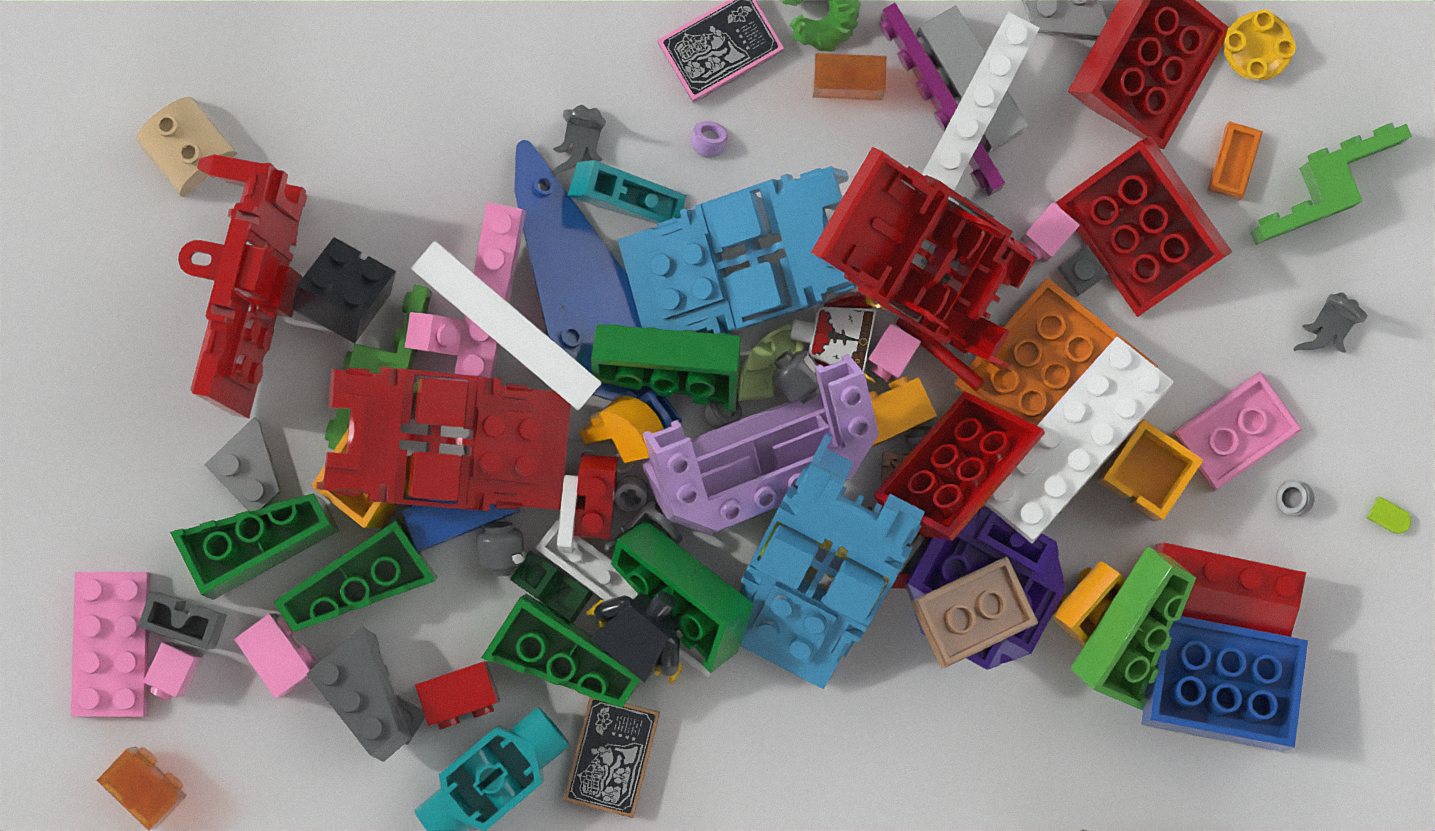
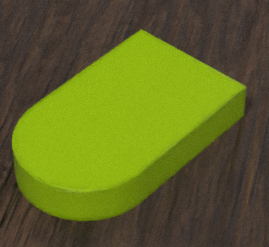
[1366,496,1411,534]

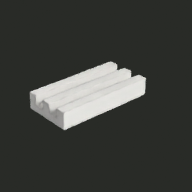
[557,475,579,554]

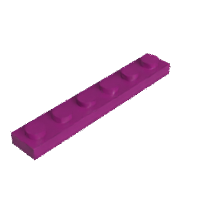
[879,3,1005,196]

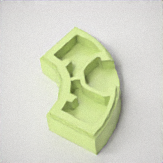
[738,323,804,402]

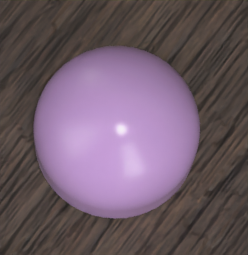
[691,121,728,157]

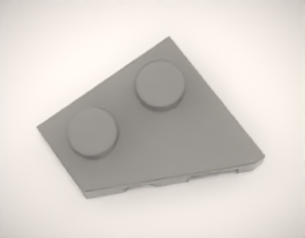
[1022,0,1108,37]
[204,417,282,511]

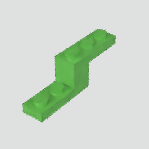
[1250,123,1412,245]
[325,284,432,450]

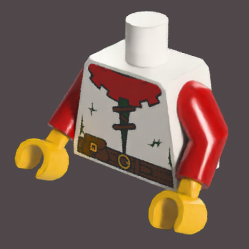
[789,292,887,383]

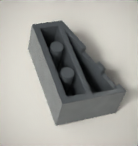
[307,626,411,762]

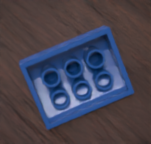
[1141,616,1308,752]

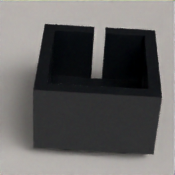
[293,237,396,344]

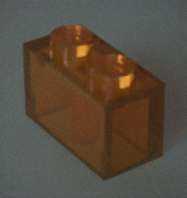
[812,53,887,100]
[96,746,187,831]

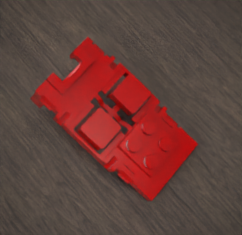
[811,147,1037,369]
[178,154,307,419]
[316,367,571,511]

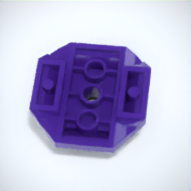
[905,507,1066,670]

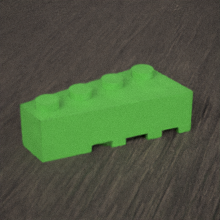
[1070,546,1196,710]

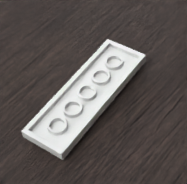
[985,337,1174,544]

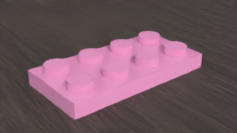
[71,572,150,717]

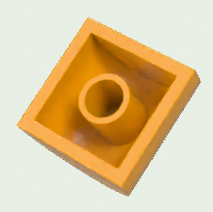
[1052,561,1125,647]

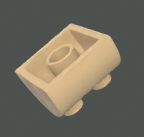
[136,97,238,197]

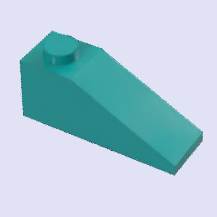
[567,160,687,224]

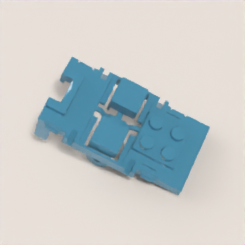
[617,166,856,334]
[739,433,925,689]

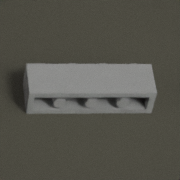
[916,5,1029,153]

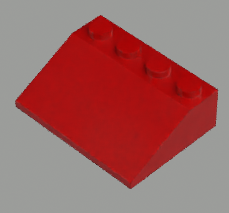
[1067,0,1229,149]
[1056,136,1232,317]
[873,391,1045,541]
[1155,542,1306,637]

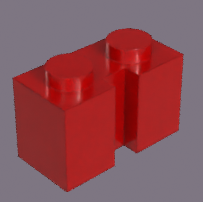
[574,454,618,539]
[415,661,501,730]

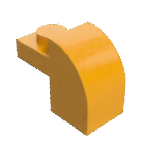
[579,396,664,463]

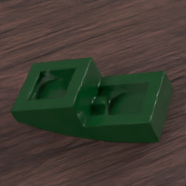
[510,551,594,623]

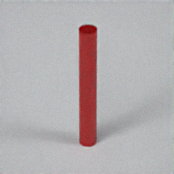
[896,314,985,391]

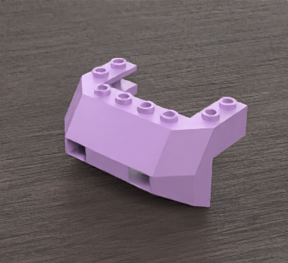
[640,354,879,535]

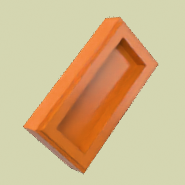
[1207,121,1263,200]

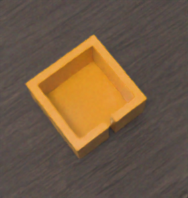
[1096,419,1204,522]

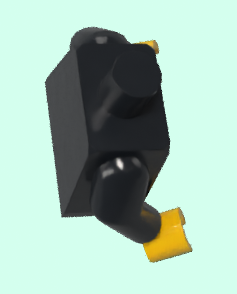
[586,591,683,684]

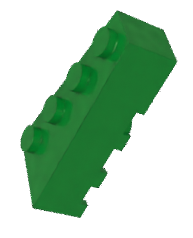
[591,324,741,413]
[170,493,340,600]
[273,518,438,632]
[611,520,754,673]

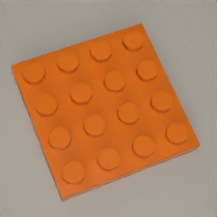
[954,278,1158,426]

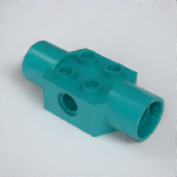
[414,706,570,831]

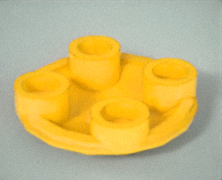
[1224,9,1296,81]

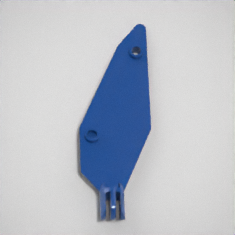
[514,140,682,429]

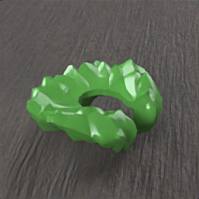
[782,0,861,52]

